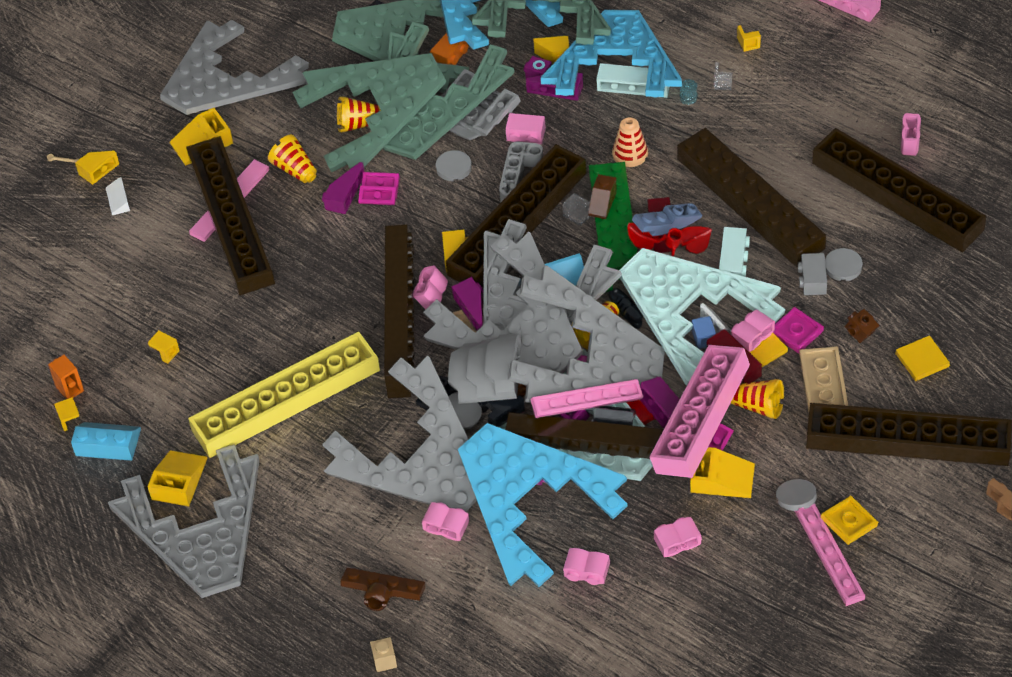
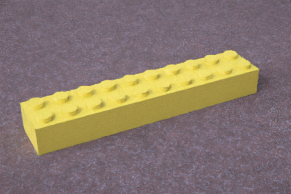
[188,332,380,458]

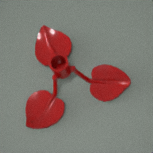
[627,223,712,257]

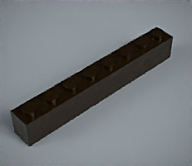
[505,413,664,459]

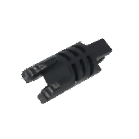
[608,288,643,329]

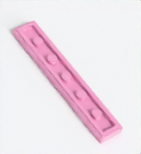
[189,159,269,242]
[530,379,643,418]
[795,503,865,606]

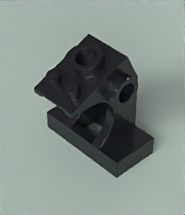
[478,395,525,427]

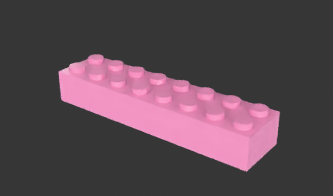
[650,345,750,478]

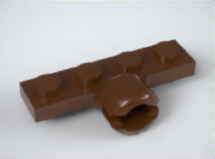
[341,567,425,611]

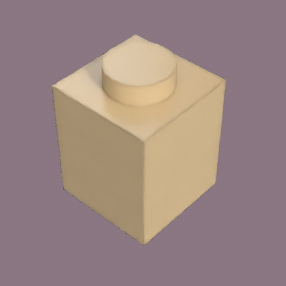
[370,637,397,672]

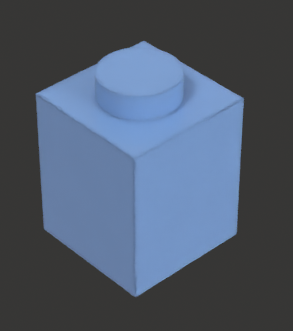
[692,316,716,349]

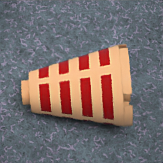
[612,117,648,167]

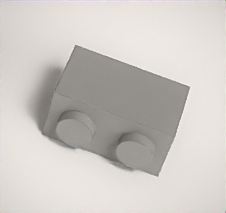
[798,253,827,295]

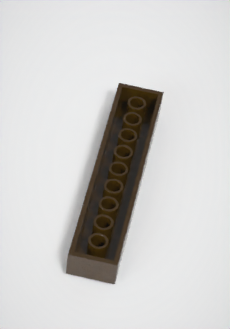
[677,127,826,267]
[812,128,987,253]
[186,136,275,296]
[446,144,586,287]
[384,224,415,399]
[806,402,1012,466]

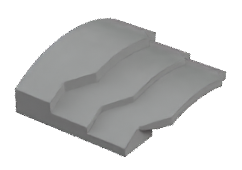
[441,69,521,140]
[448,333,521,404]

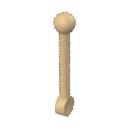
[47,154,80,163]

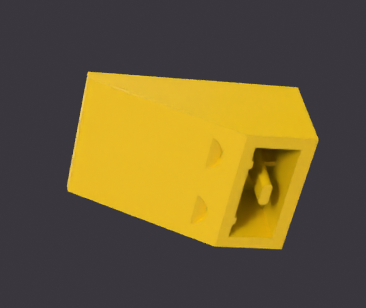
[170,108,233,166]
[691,447,755,498]
[147,450,207,506]

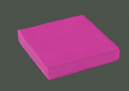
[773,307,824,354]

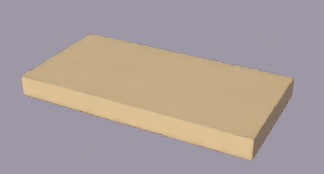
[799,346,848,412]

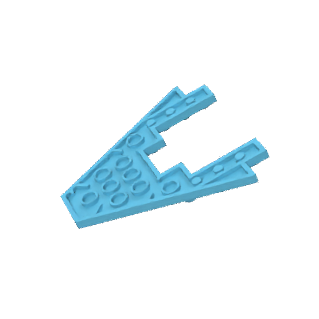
[440,0,563,50]
[541,10,682,98]
[458,423,627,587]

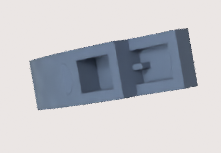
[632,203,703,236]

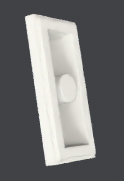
[106,177,130,215]
[700,303,732,335]

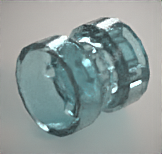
[680,79,698,105]

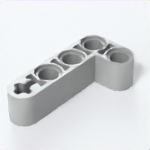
[499,142,543,202]

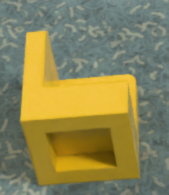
[737,25,761,52]
[148,330,180,364]
[54,397,79,431]

